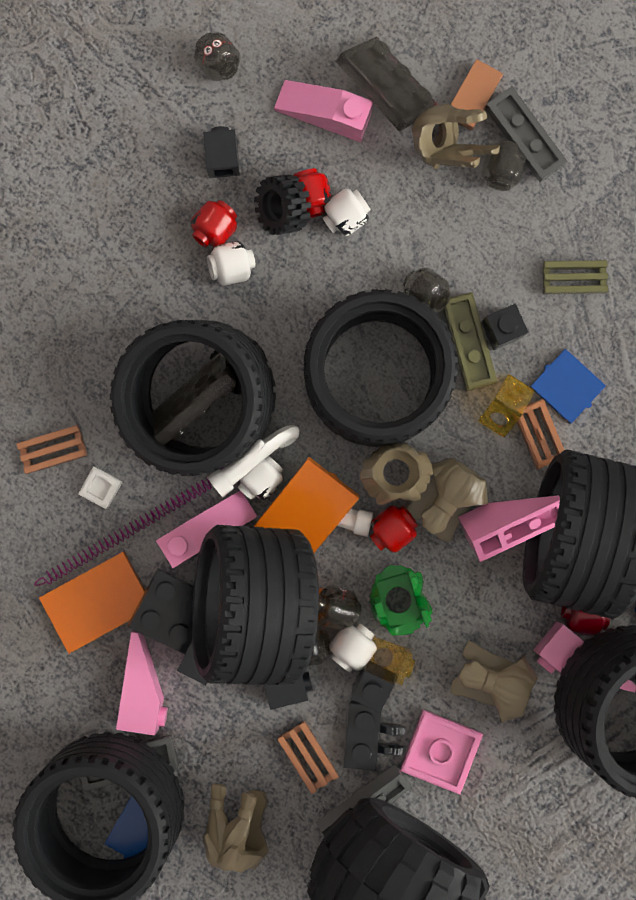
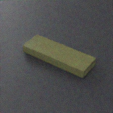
[441,292,498,392]

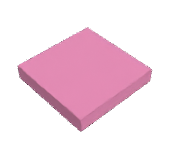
[400,709,483,794]

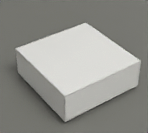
[78,466,123,509]

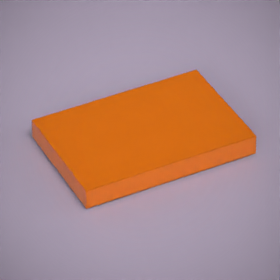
[253,457,360,553]
[39,551,146,654]

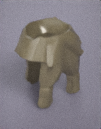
[412,104,500,169]
[360,443,433,505]
[406,458,488,542]
[451,640,538,723]
[202,783,269,873]

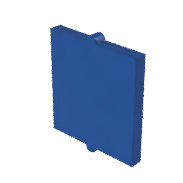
[530,349,606,424]
[105,795,148,859]

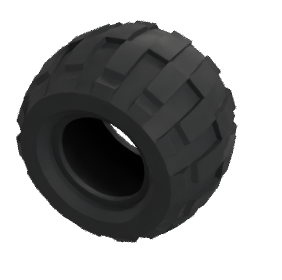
[307,798,490,900]

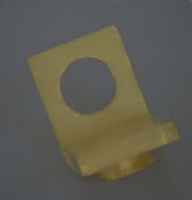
[478,374,535,437]
[369,637,415,685]

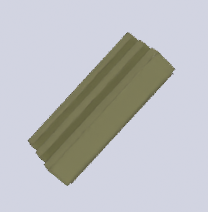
[543,260,608,294]

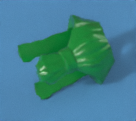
[368,564,432,636]

